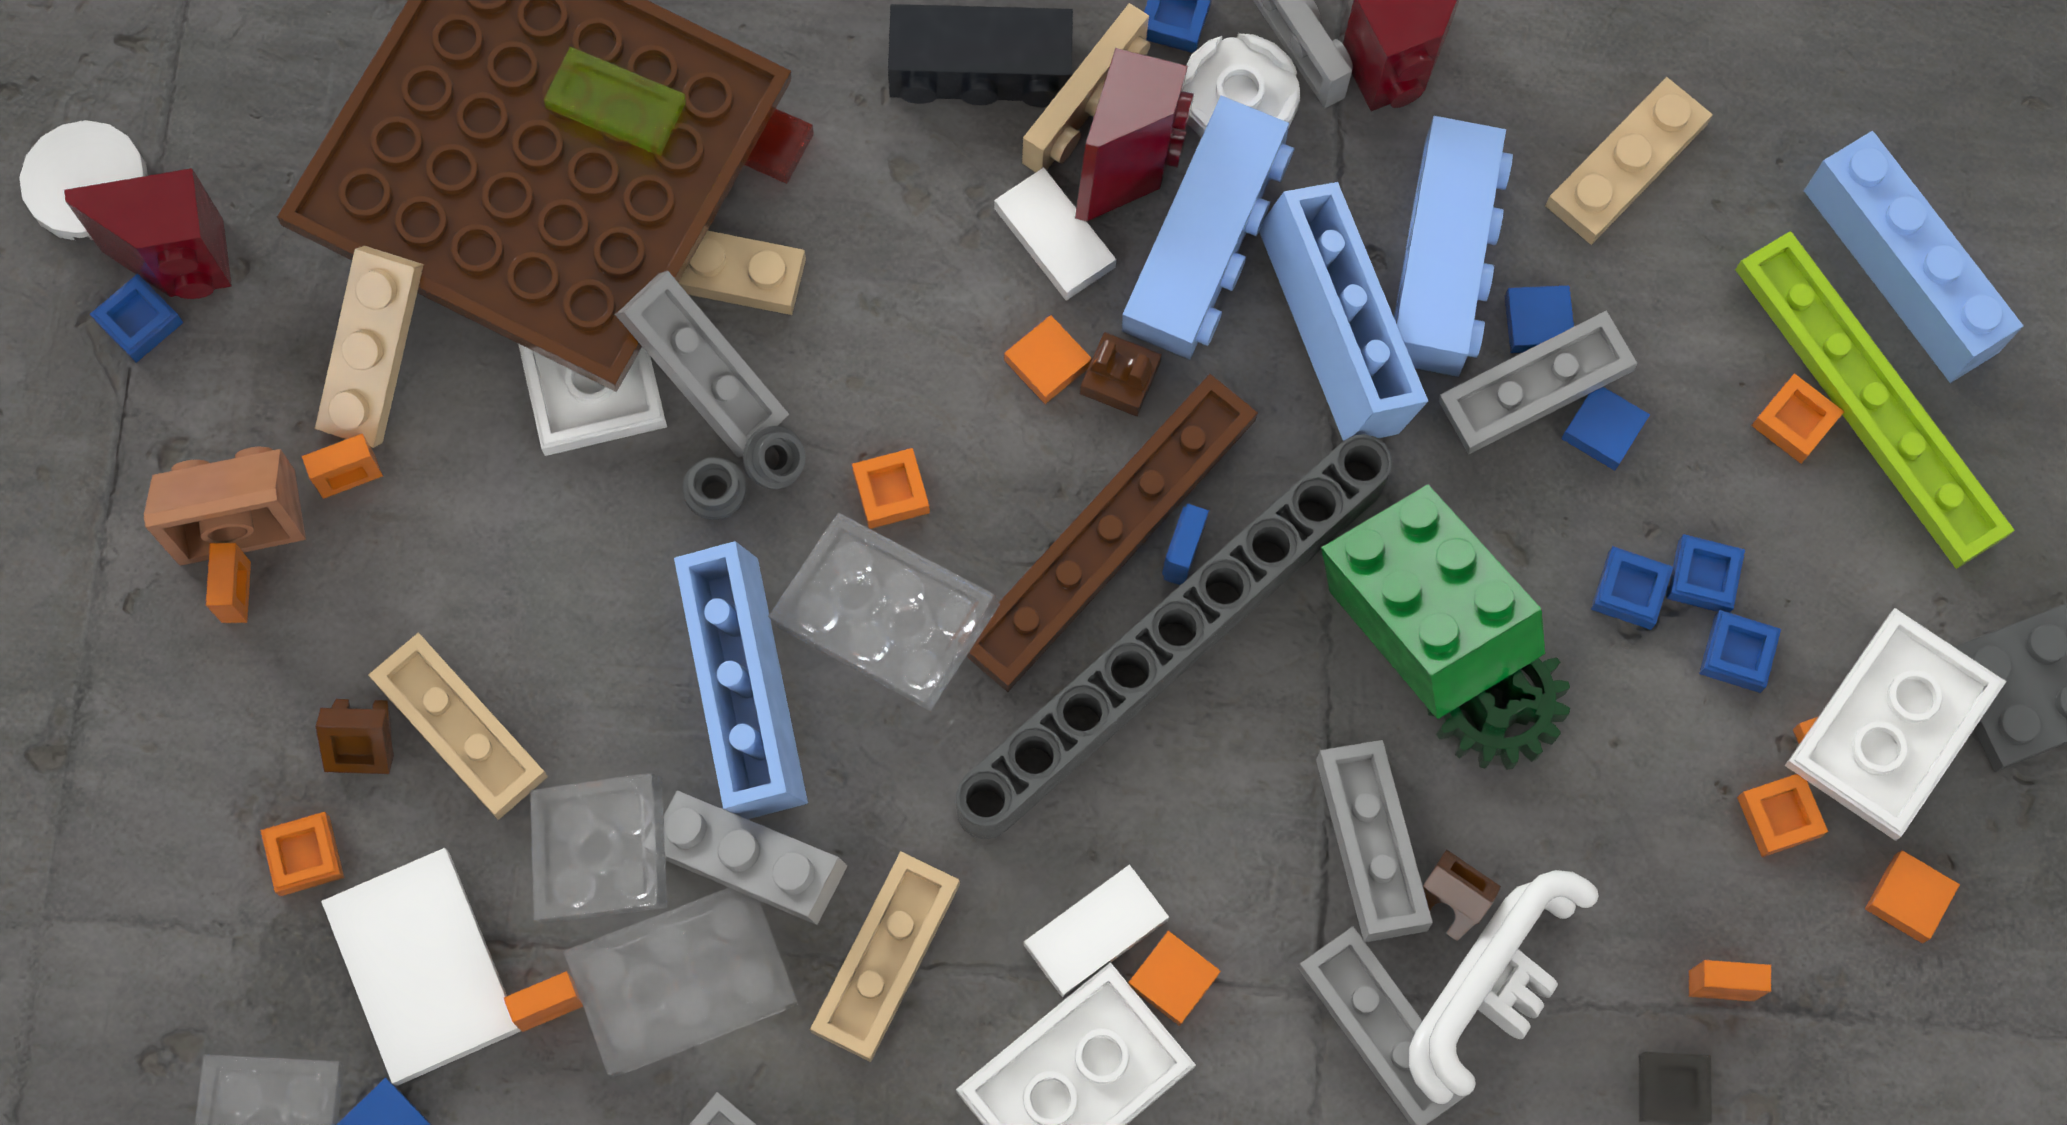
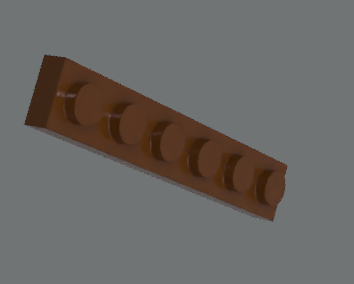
[960,374,1258,692]

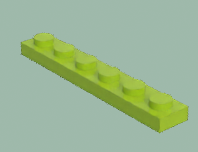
[1735,231,2015,569]

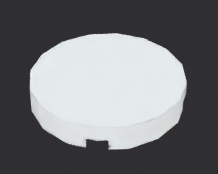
[1183,34,1300,138]
[19,120,148,240]

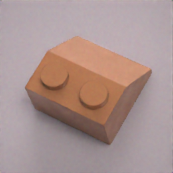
[144,447,306,566]

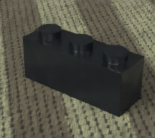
[888,4,1073,107]

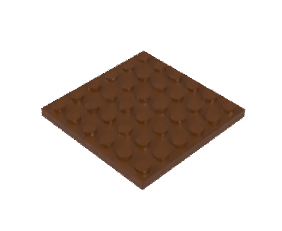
[277,0,791,392]

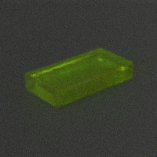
[544,47,686,156]

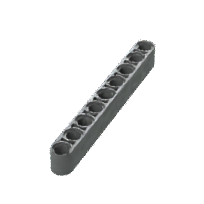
[956,434,1392,839]

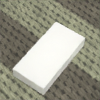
[994,167,1116,301]
[1024,864,1169,998]

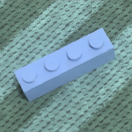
[1122,95,1294,360]
[1394,116,1513,377]
[1804,131,2024,383]
[1259,182,1428,441]
[674,541,808,819]

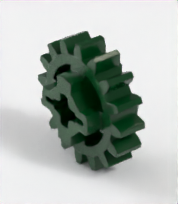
[1427,657,1570,770]

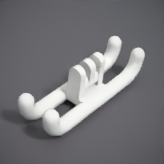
[1409,870,1599,1104]

